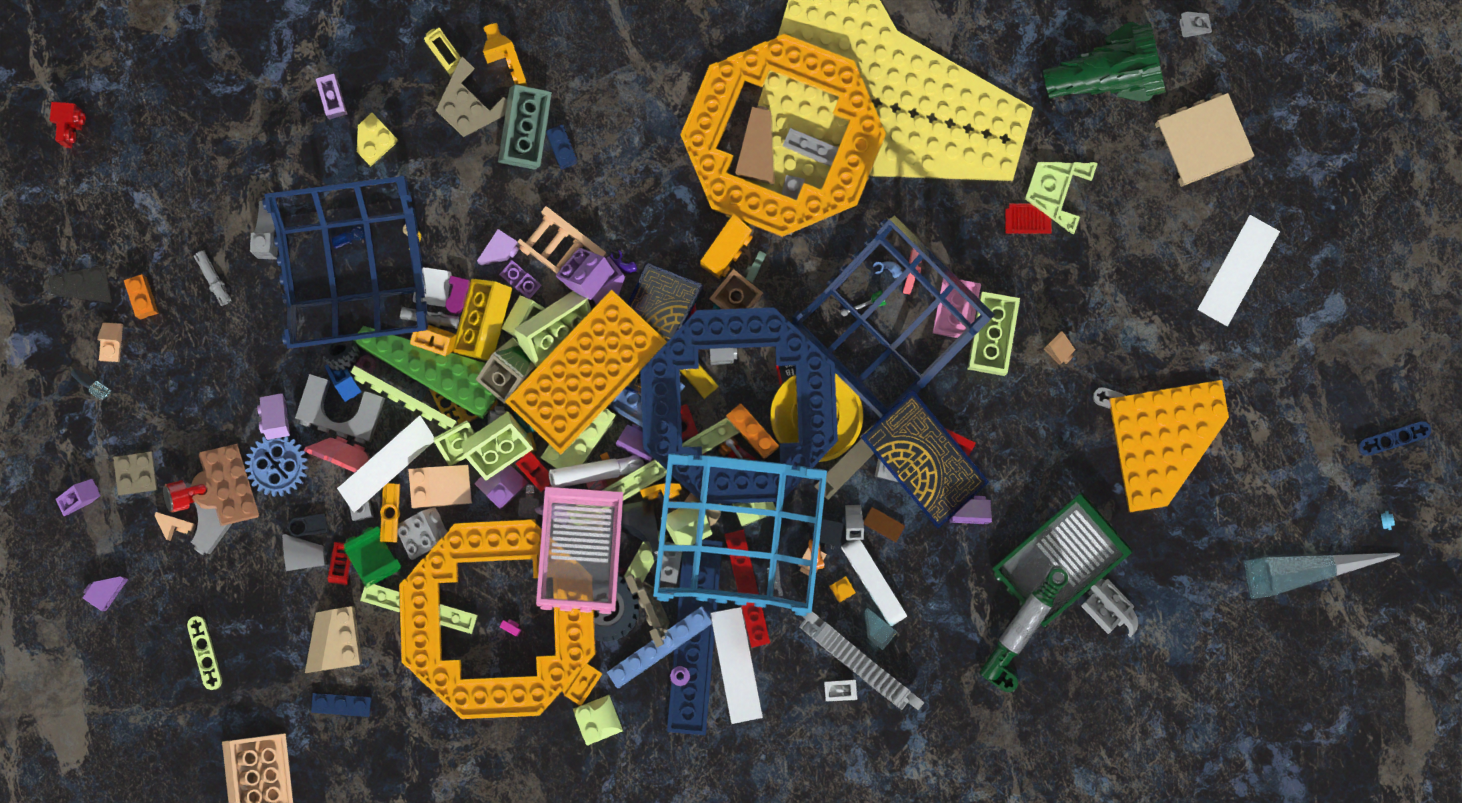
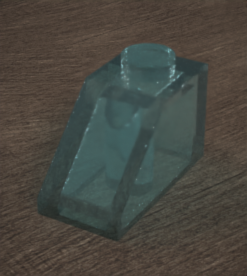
[864,608,897,651]

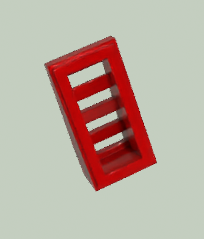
[328,542,351,585]

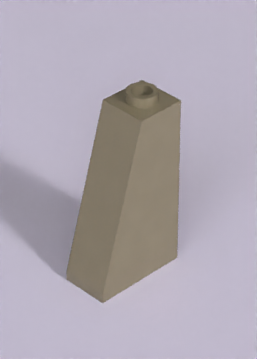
[815,431,877,500]

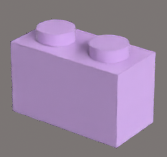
[316,74,347,119]
[257,393,290,440]

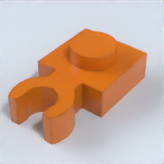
[719,437,738,457]

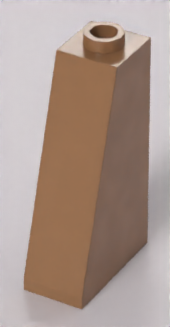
[735,106,775,185]

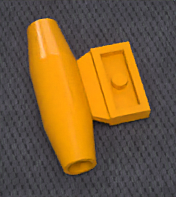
[554,653,602,706]

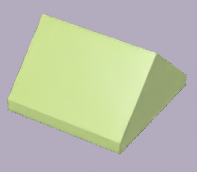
[433,420,475,466]

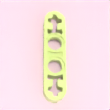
[187,616,222,690]

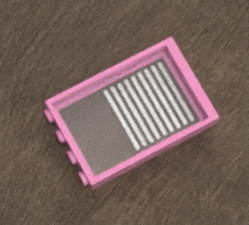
[536,487,623,614]

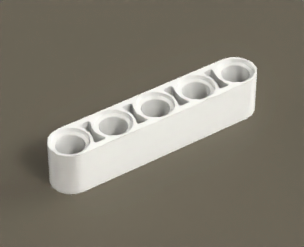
[841,540,907,627]

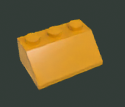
[700,214,753,279]

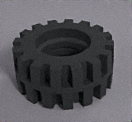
[322,335,360,371]

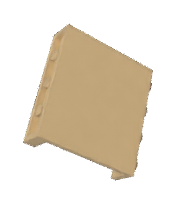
[1155,93,1254,187]

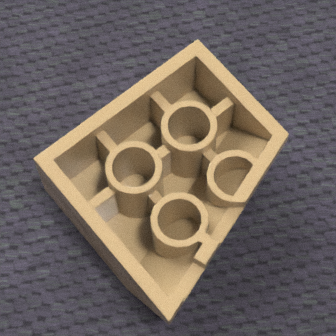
[305,607,363,673]

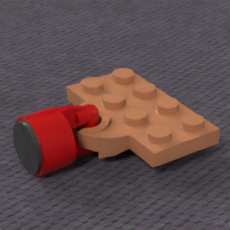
[163,444,259,526]

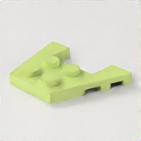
[1025,162,1097,234]

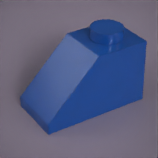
[325,364,361,402]

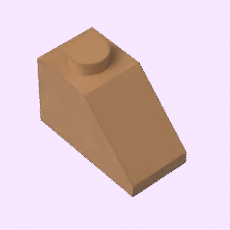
[1044,331,1075,365]

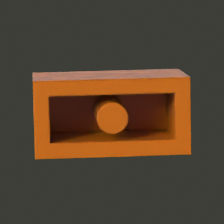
[124,274,158,319]

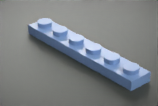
[607,607,713,688]

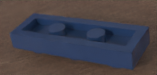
[311,693,372,717]

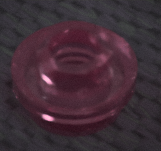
[357,356,376,374]

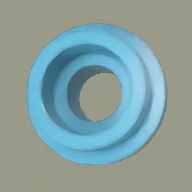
[1381,511,1395,530]

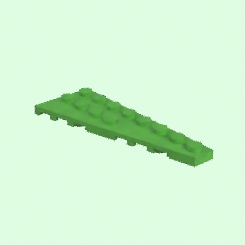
[353,326,497,419]

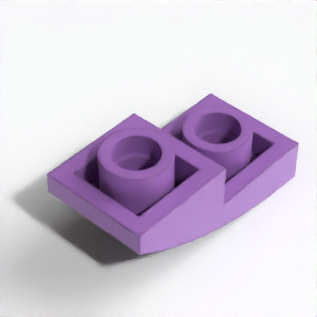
[499,260,542,299]

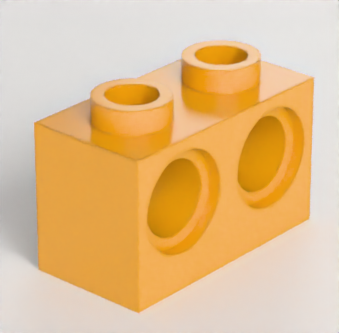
[410,325,457,356]

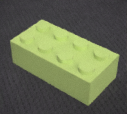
[967,292,1020,376]
[541,409,616,469]

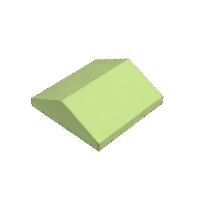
[661,500,712,552]

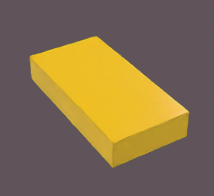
[679,364,719,399]

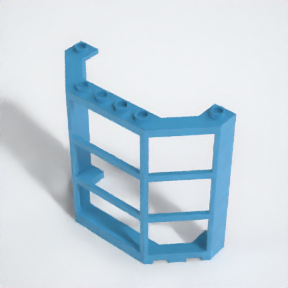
[653,453,827,616]

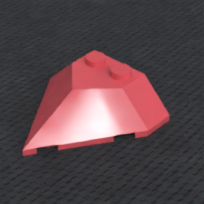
[304,436,370,472]

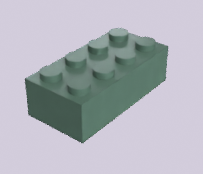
[498,84,552,170]

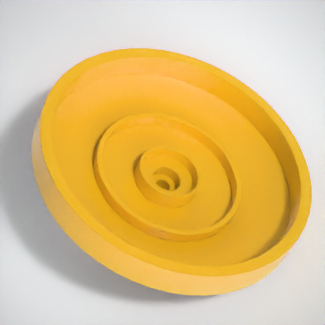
[770,373,863,462]

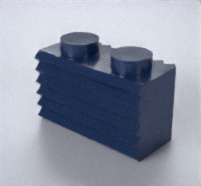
[546,125,578,170]

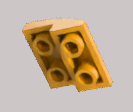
[640,483,682,500]

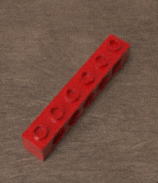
[725,530,770,648]

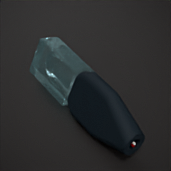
[71,368,111,400]

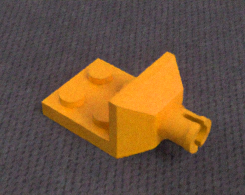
[483,23,528,87]

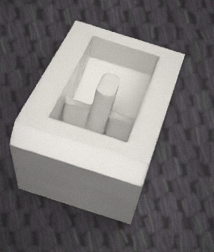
[824,680,857,701]

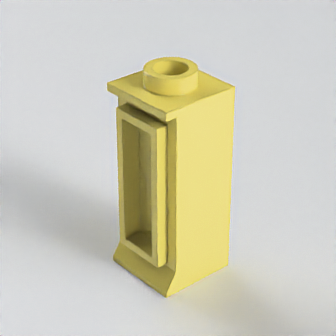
[424,28,461,77]

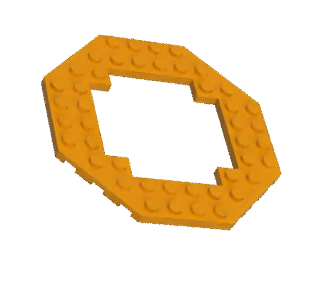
[680,34,886,237]
[399,520,596,719]

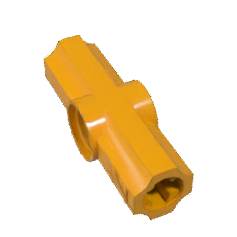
[380,483,400,542]

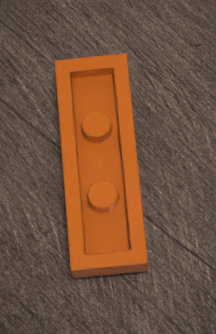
[726,404,779,460]

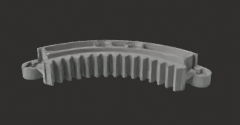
[800,612,924,710]

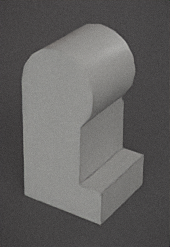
[845,505,864,540]

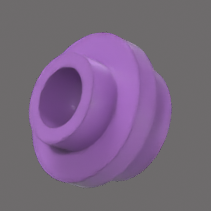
[670,666,690,686]

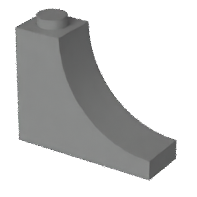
[250,201,280,259]
[185,482,232,555]

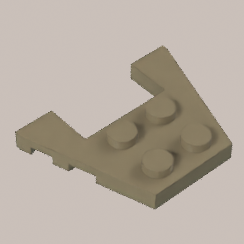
[436,57,508,137]
[625,574,670,648]

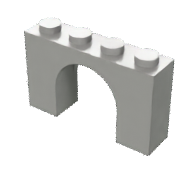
[295,374,385,444]

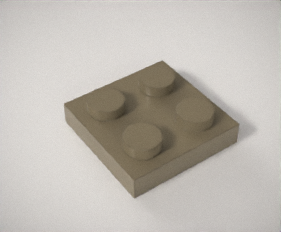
[113,452,158,496]

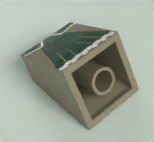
[476,336,537,404]

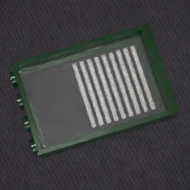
[993,492,1133,627]

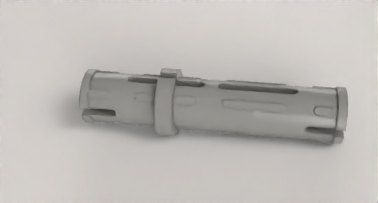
[194,250,231,306]
[400,307,459,329]

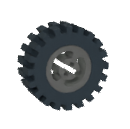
[593,573,640,642]

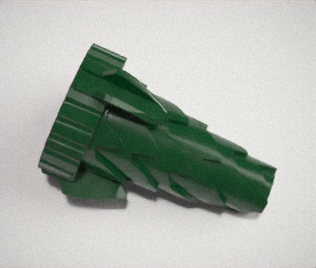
[1043,21,1166,101]

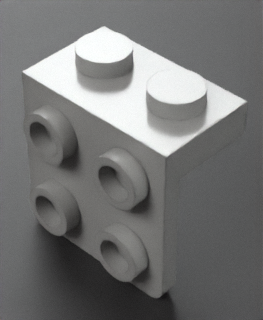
[398,507,448,560]

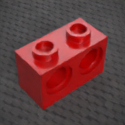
[515,451,551,494]

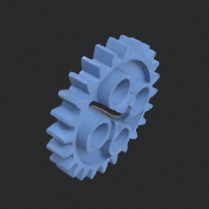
[245,436,309,497]

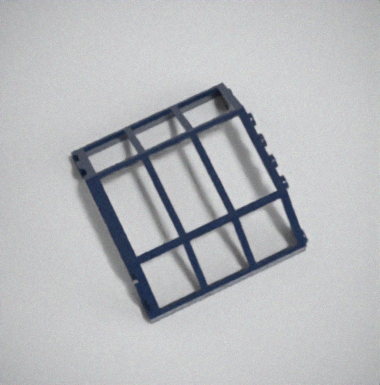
[262,176,428,349]
[790,215,995,421]

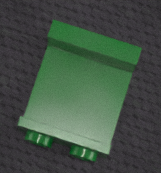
[344,526,401,588]

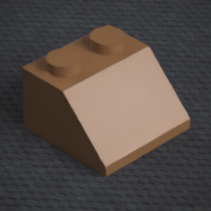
[709,269,763,309]

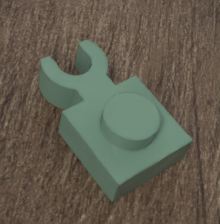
[744,251,766,284]

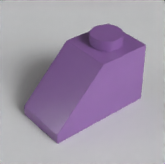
[56,479,100,516]
[83,577,128,611]

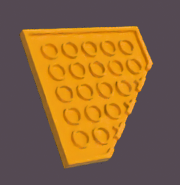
[1109,380,1229,512]

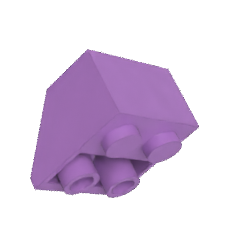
[556,248,614,300]

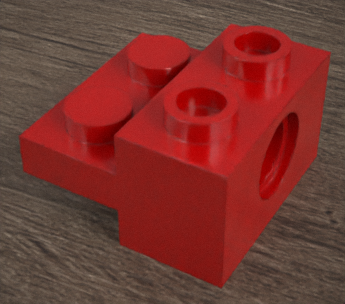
[50,102,86,148]

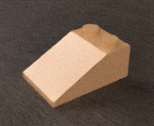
[408,465,472,509]

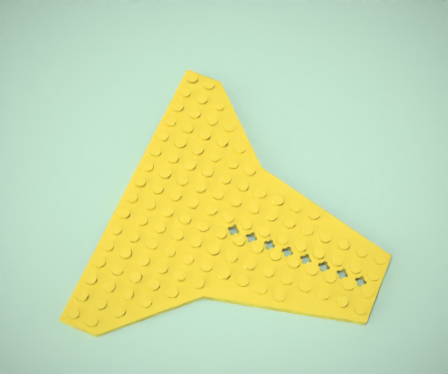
[726,0,1033,218]

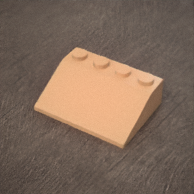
[222,734,293,803]

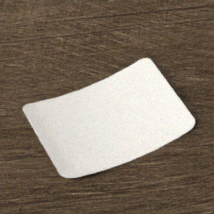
[413,267,451,307]

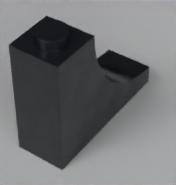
[604,500,659,561]

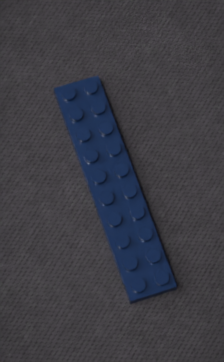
[667,540,722,735]

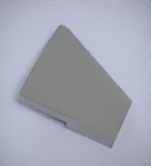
[282,534,327,571]

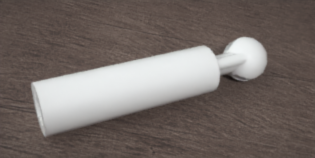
[549,455,644,488]

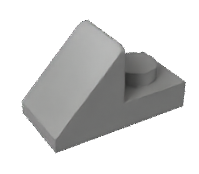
[1180,12,1212,37]

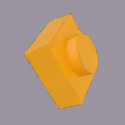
[829,576,856,603]

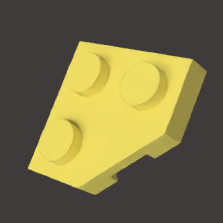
[357,113,398,166]

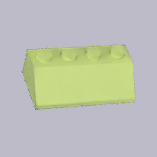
[514,291,591,367]

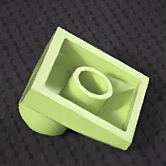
[573,695,623,745]

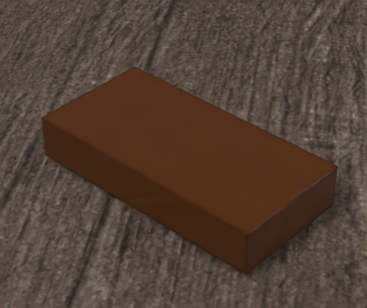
[863,507,905,543]

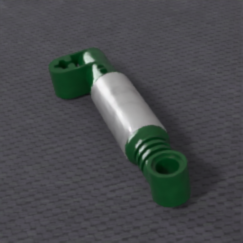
[979,565,1069,692]

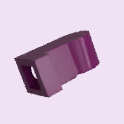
[446,276,470,314]

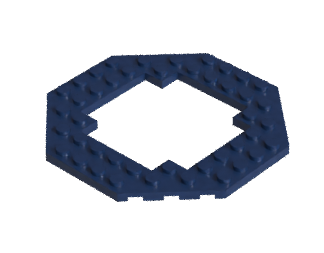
[640,307,838,504]

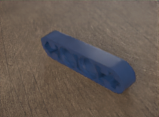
[1358,421,1431,456]

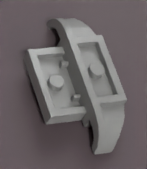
[1077,574,1138,638]

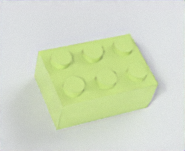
[461,412,533,480]

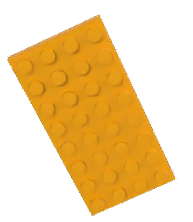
[505,290,667,455]

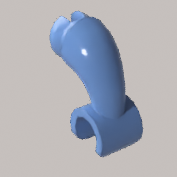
[873,261,902,278]

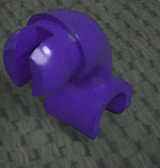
[611,250,637,274]

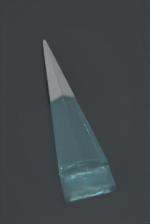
[1244,553,1400,599]

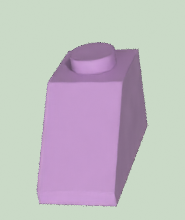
[477,229,519,266]

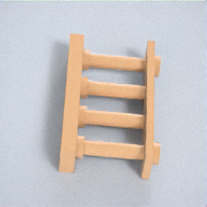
[518,206,607,290]

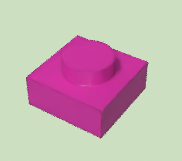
[500,619,521,637]

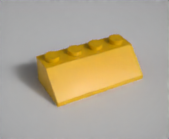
[453,279,512,361]

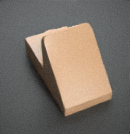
[97,323,123,362]
[155,512,196,540]

